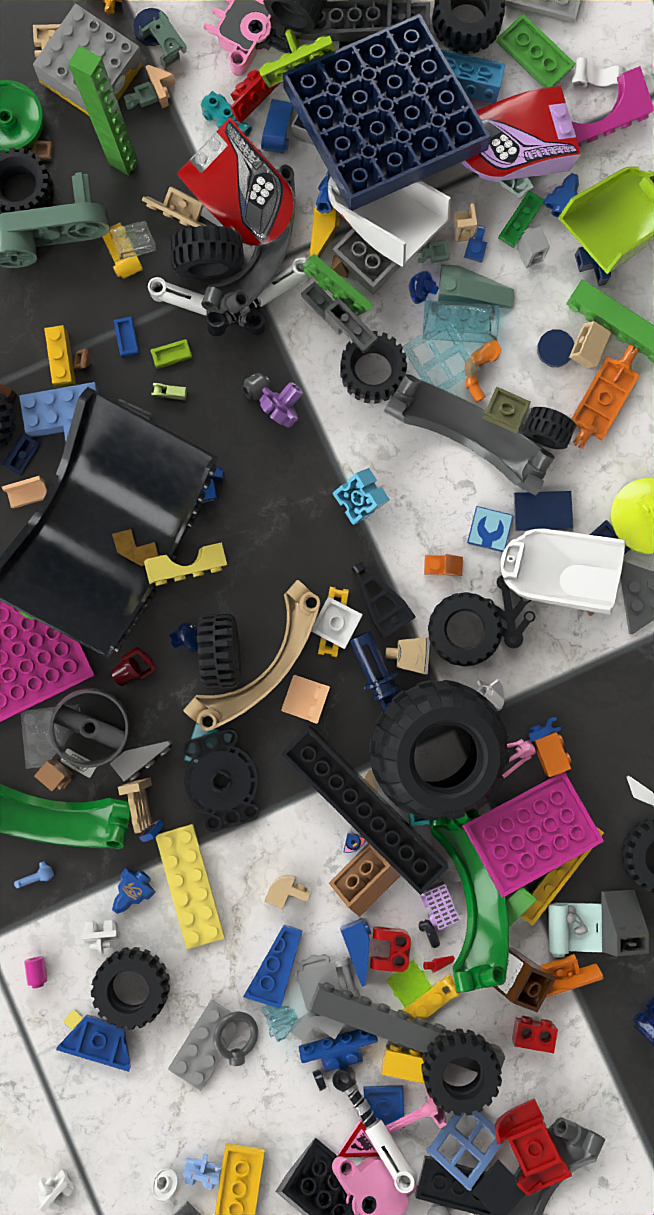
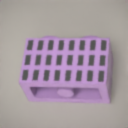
[421,881,461,930]

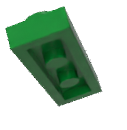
[498,190,545,248]

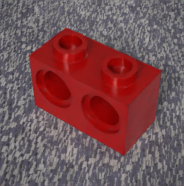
[512,1016,558,1054]

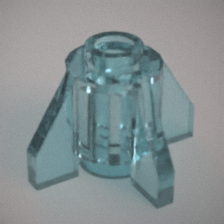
[262,1005,297,1042]

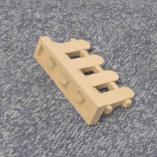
[118,777,152,834]

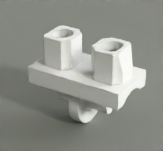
[81,920,120,954]
[37,1169,74,1212]

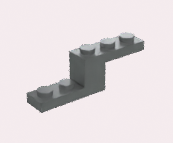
[301,281,378,353]

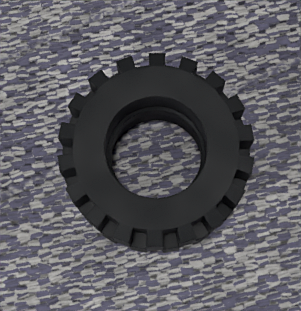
[522,407,576,449]

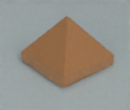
[331,255,349,278]
[74,349,92,370]

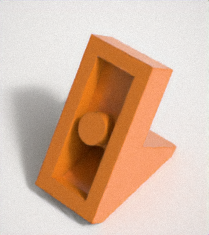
[424,554,463,576]

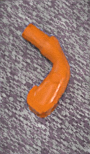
[465,340,502,403]

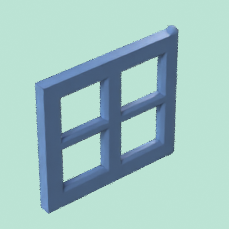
[426,1110,504,1191]

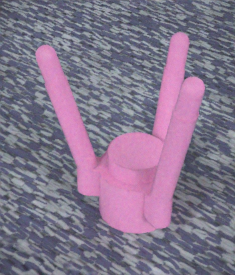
[502,739,536,778]

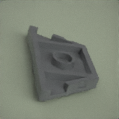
[621,561,654,634]

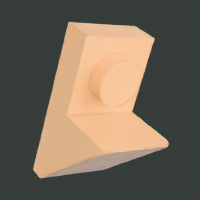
[145,65,175,109]

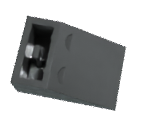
[601,889,649,957]

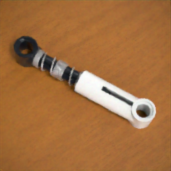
[207,258,310,336]
[148,277,266,335]
[332,1066,417,1193]

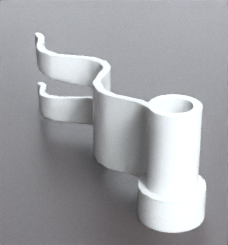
[572,57,646,89]

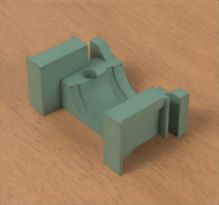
[139,11,187,70]

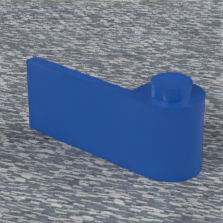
[261,99,293,154]

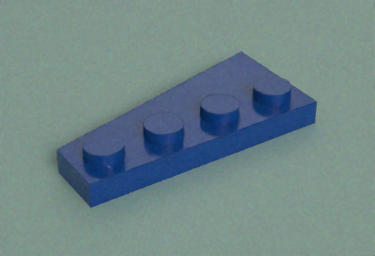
[243,924,303,1009]

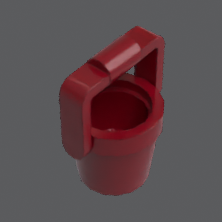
[111,647,155,686]

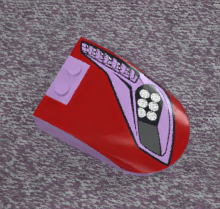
[462,86,581,181]

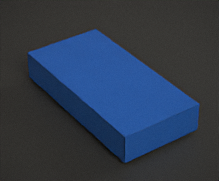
[113,316,140,358]

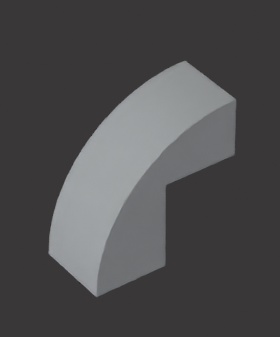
[291,1012,345,1042]

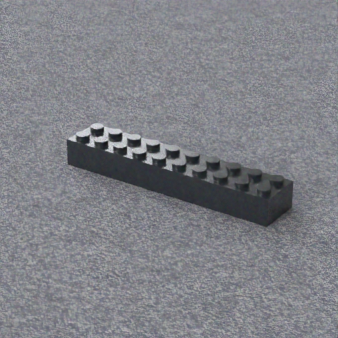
[281,725,449,895]

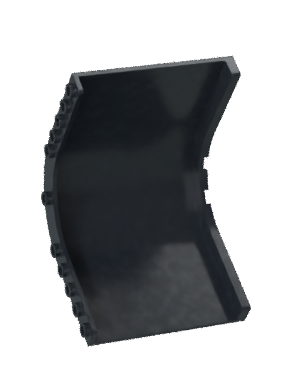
[0,387,218,659]

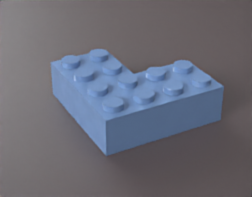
[19,382,100,441]

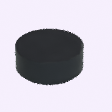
[312,1069,327,1091]

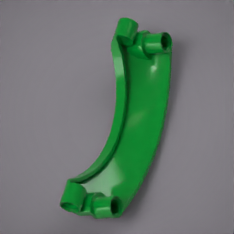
[0,784,131,849]
[430,808,509,993]

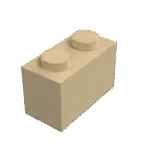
[569,321,611,368]

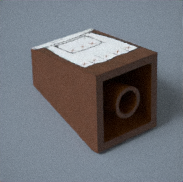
[494,947,557,1012]

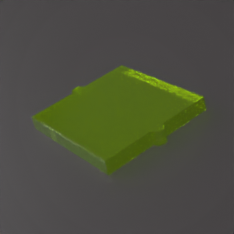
[386,960,432,1007]

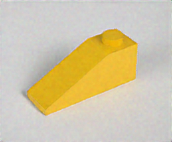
[310,207,340,258]

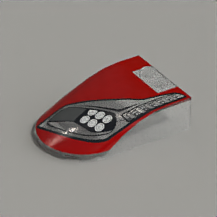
[177,118,296,247]

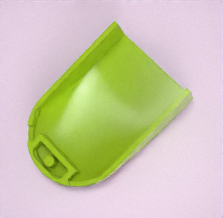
[558,166,654,274]

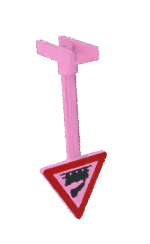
[338,1089,447,1157]

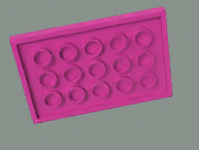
[462,772,604,898]

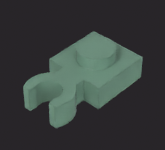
[417,239,450,263]

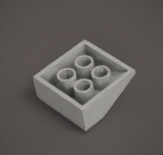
[332,228,401,295]

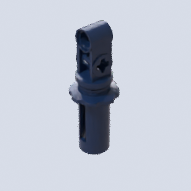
[349,631,399,711]

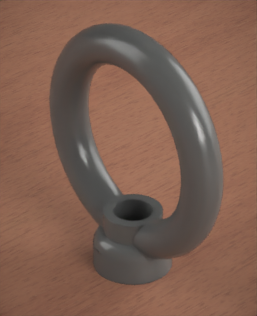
[213,1011,258,1066]

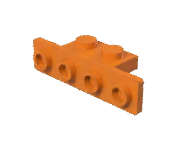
[539,954,603,998]

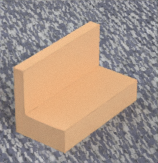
[2,476,48,509]

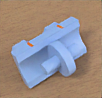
[182,1154,222,1190]

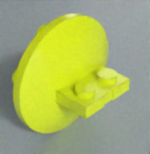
[610,478,654,554]

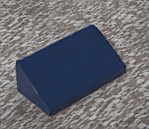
[2,433,40,475]

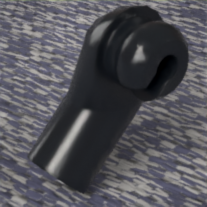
[418,919,440,948]

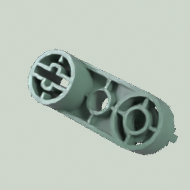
[0,172,110,268]

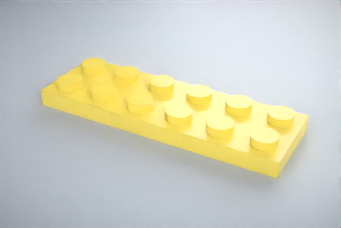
[156,824,225,949]

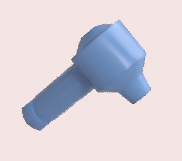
[14,861,55,888]

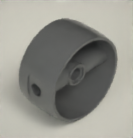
[49,688,130,768]

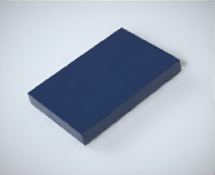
[513,491,573,531]

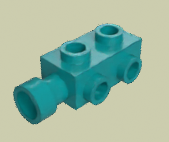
[200,91,252,137]

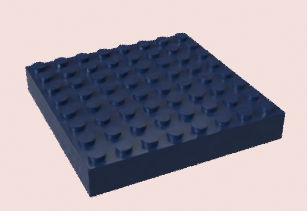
[283,14,491,211]

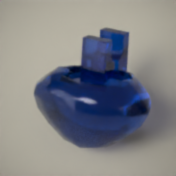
[408,271,439,304]
[169,622,198,652]

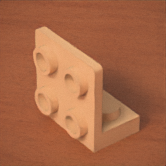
[282,675,330,724]

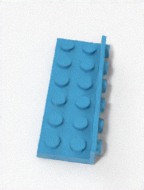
[441,49,505,103]

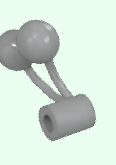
[566,905,588,936]

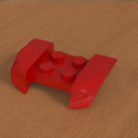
[495,1098,572,1196]

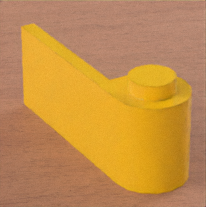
[102,223,143,279]

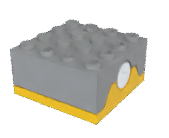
[33,3,143,116]

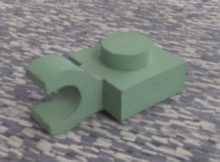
[123,81,158,109]

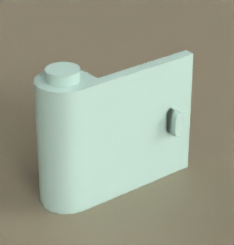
[548,903,602,958]

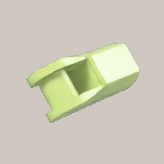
[151,383,187,400]

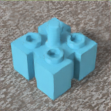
[333,468,390,525]

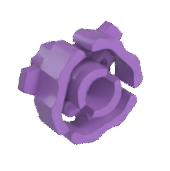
[259,382,303,428]

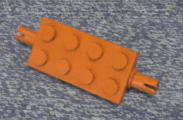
[571,345,640,449]

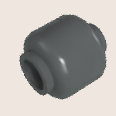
[242,373,271,401]

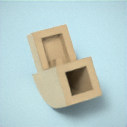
[264,875,310,909]

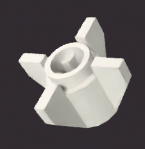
[477,679,504,711]

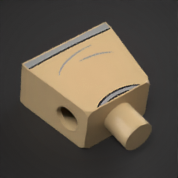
[385,637,430,675]

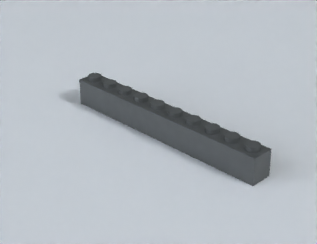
[310,982,505,1073]

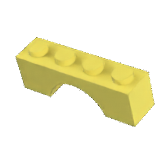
[144,542,227,586]

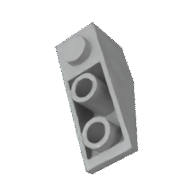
[110,741,172,782]

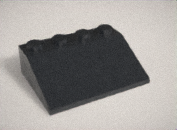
[275,1138,347,1215]

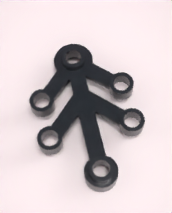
[487,575,536,648]

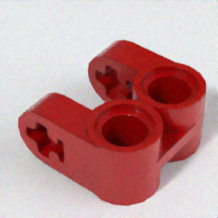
[370,926,411,973]

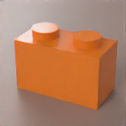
[533,732,572,777]

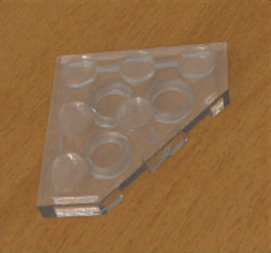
[20,704,80,769]

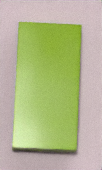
[151,339,192,369]

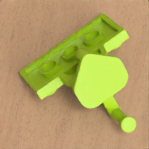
[259,29,336,88]

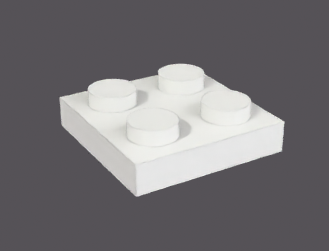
[311,597,363,649]

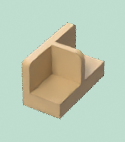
[453,203,477,242]

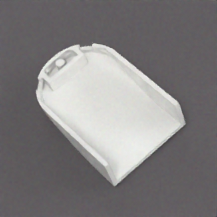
[328,177,451,267]

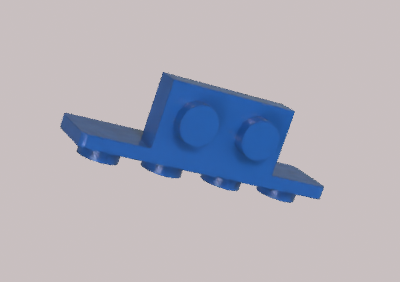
[299,1029,378,1072]

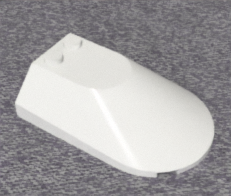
[501,529,625,615]

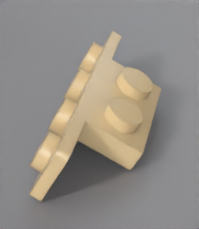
[142,187,207,227]

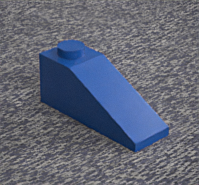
[340,918,371,987]

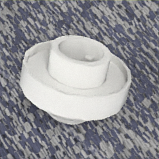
[152,1168,181,1202]

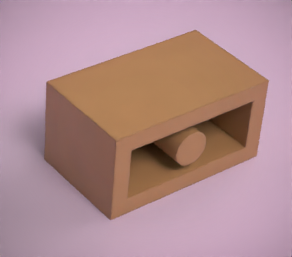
[34,759,73,791]

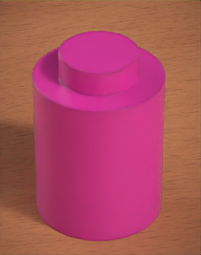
[24,956,47,989]

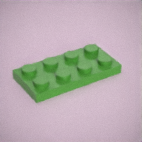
[496,14,576,88]
[301,254,373,316]

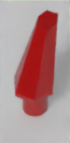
[423,956,455,973]

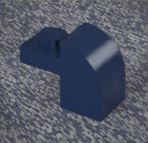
[575,247,611,286]

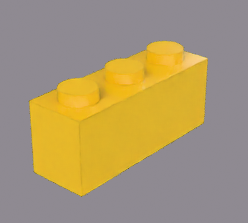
[44,325,76,389]
[381,1044,425,1084]

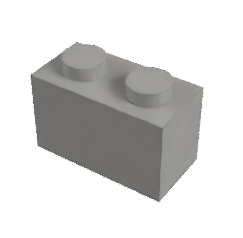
[517,226,550,268]

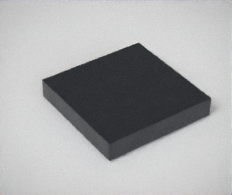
[471,1159,526,1215]

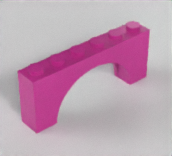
[571,66,654,147]

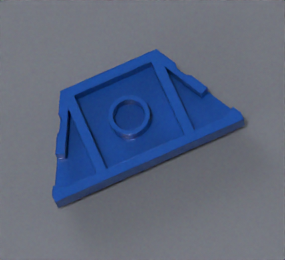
[56,1014,131,1072]

